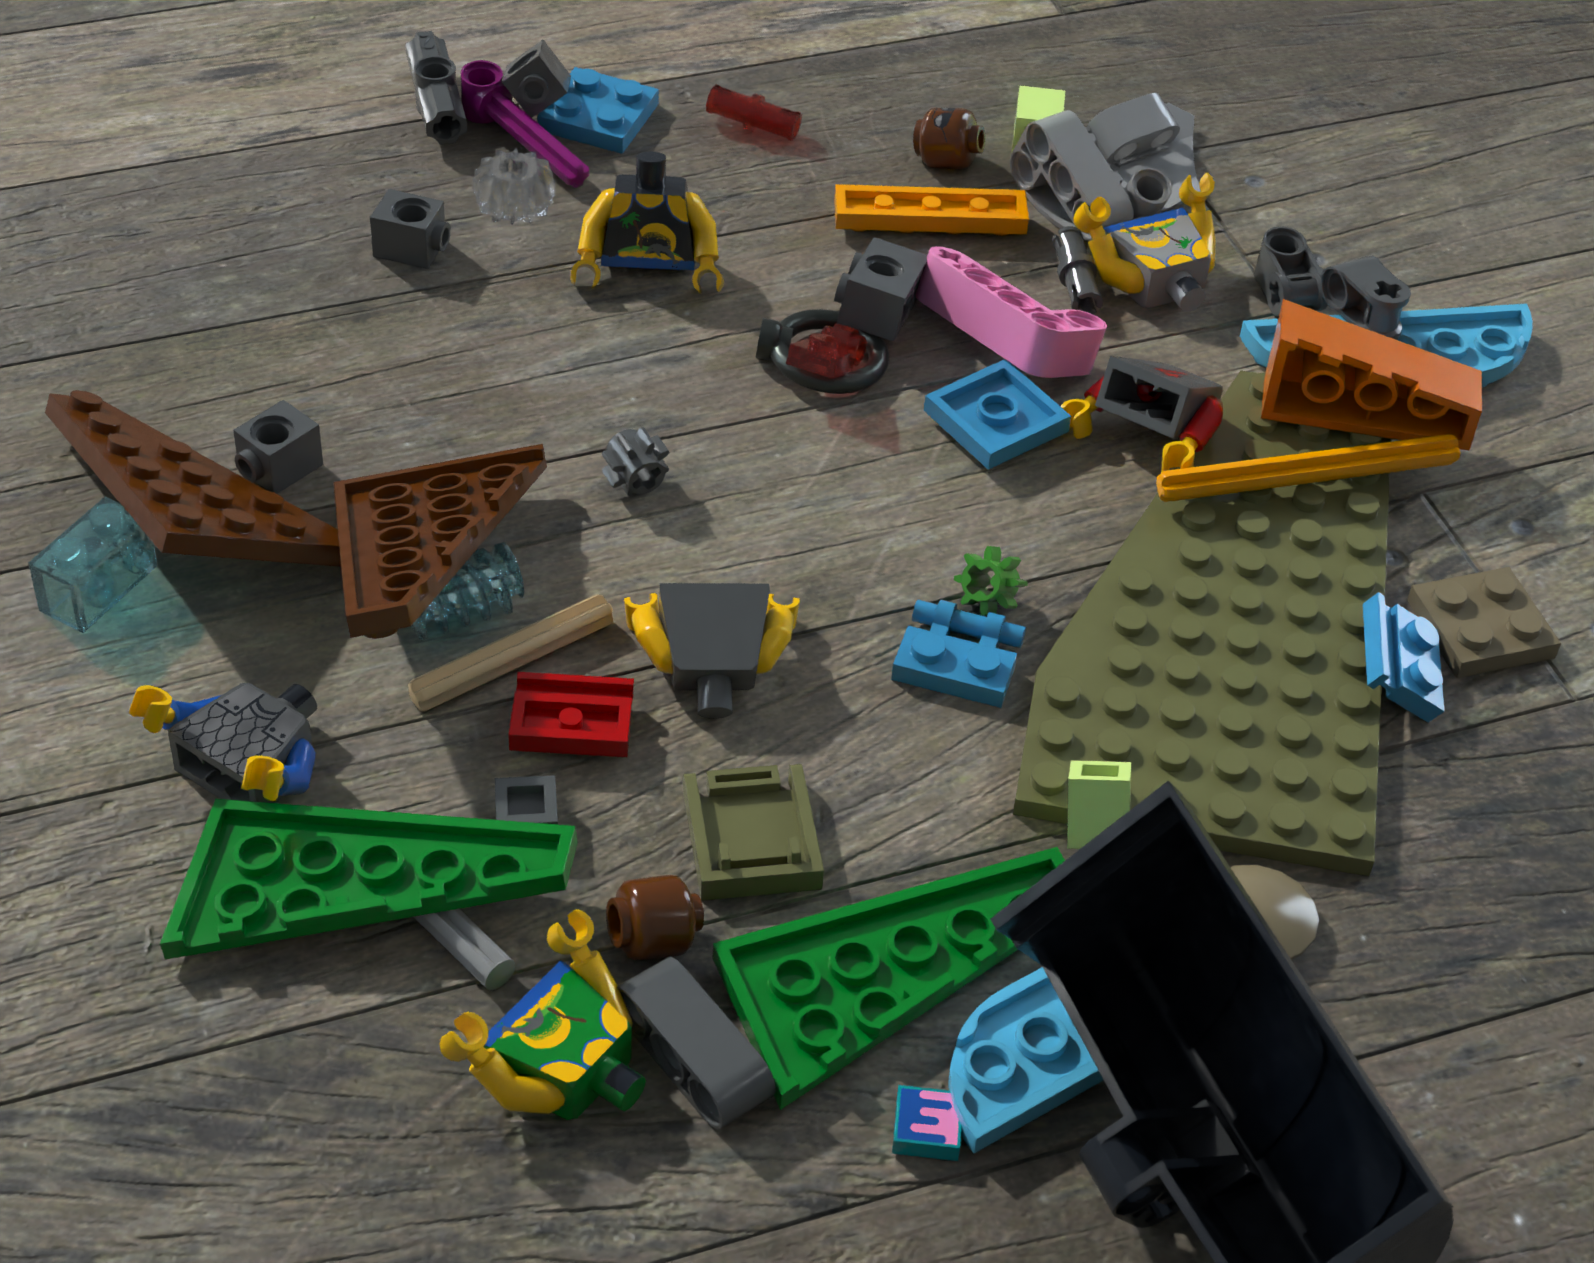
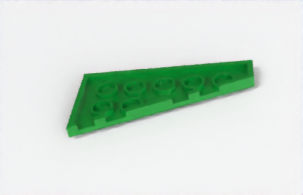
[160,799,578,960]
[712,847,1065,1110]

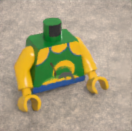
[440,909,646,1120]

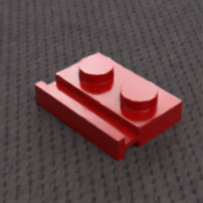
[509,672,634,757]

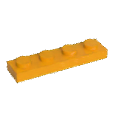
[834,184,1029,236]

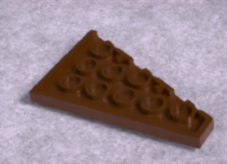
[45,390,341,567]
[333,444,547,639]

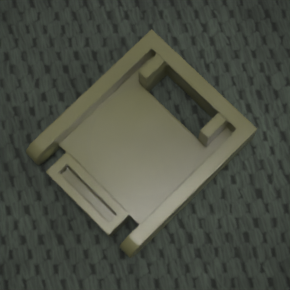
[683,764,824,901]

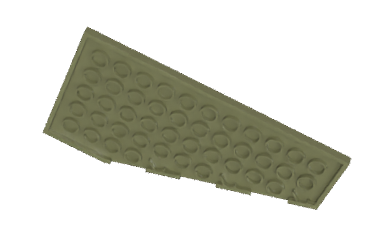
[1013,370,1391,876]

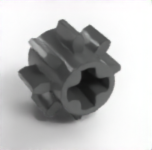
[602,427,670,496]

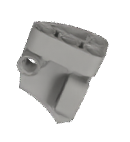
[1010,93,1201,240]

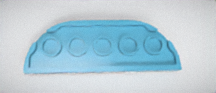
[1240,304,1533,388]
[948,967,1104,1154]

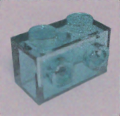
[28,496,158,633]

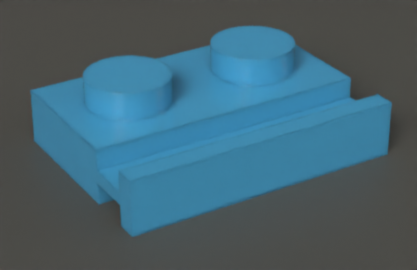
[1363,592,1445,723]

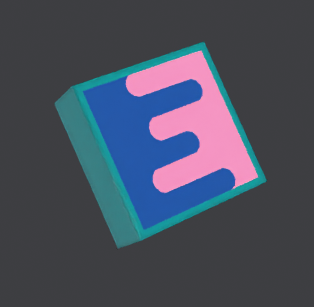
[892,1085,962,1161]

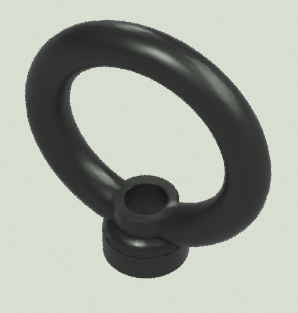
[756,309,889,394]

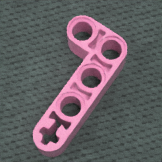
[915,246,1107,378]

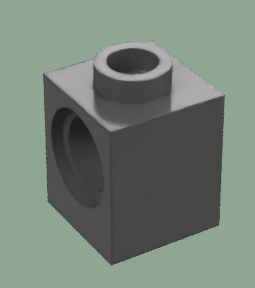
[502,39,571,118]
[370,189,451,269]
[233,400,323,494]

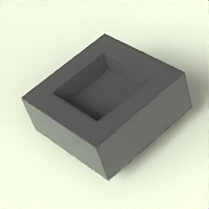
[495,775,558,825]

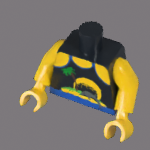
[570,151,724,294]

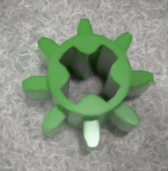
[954,546,1028,616]

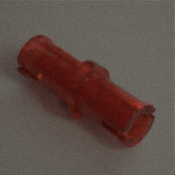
[706,84,802,141]

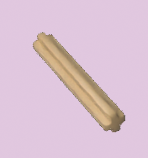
[408,594,613,712]

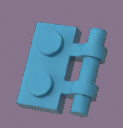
[891,599,1026,708]

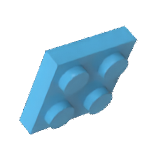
[537,67,659,154]
[924,359,1071,470]

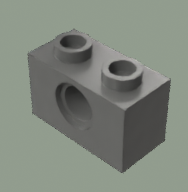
[834,237,927,342]

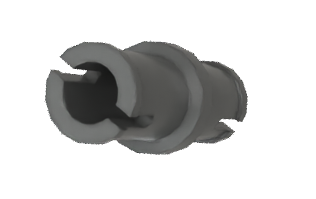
[1052,226,1103,314]

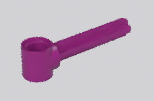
[461,60,590,188]

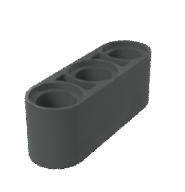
[617,957,776,1129]

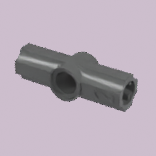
[405,31,467,145]

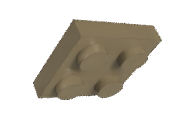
[1407,567,1561,678]

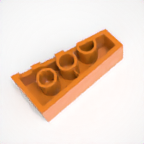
[1261,299,1482,450]

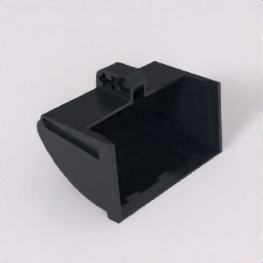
[990,781,1454,1263]

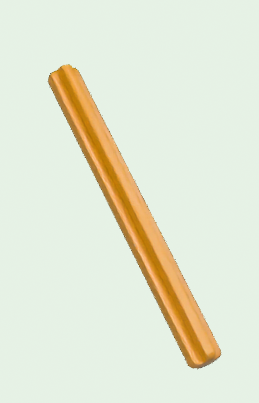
[1156,434,1460,502]

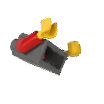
[1061,356,1224,473]

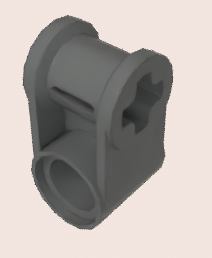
[1254,226,1328,316]
[1320,255,1411,340]

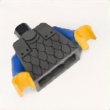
[128,683,317,803]

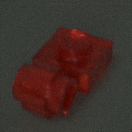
[786,323,867,379]

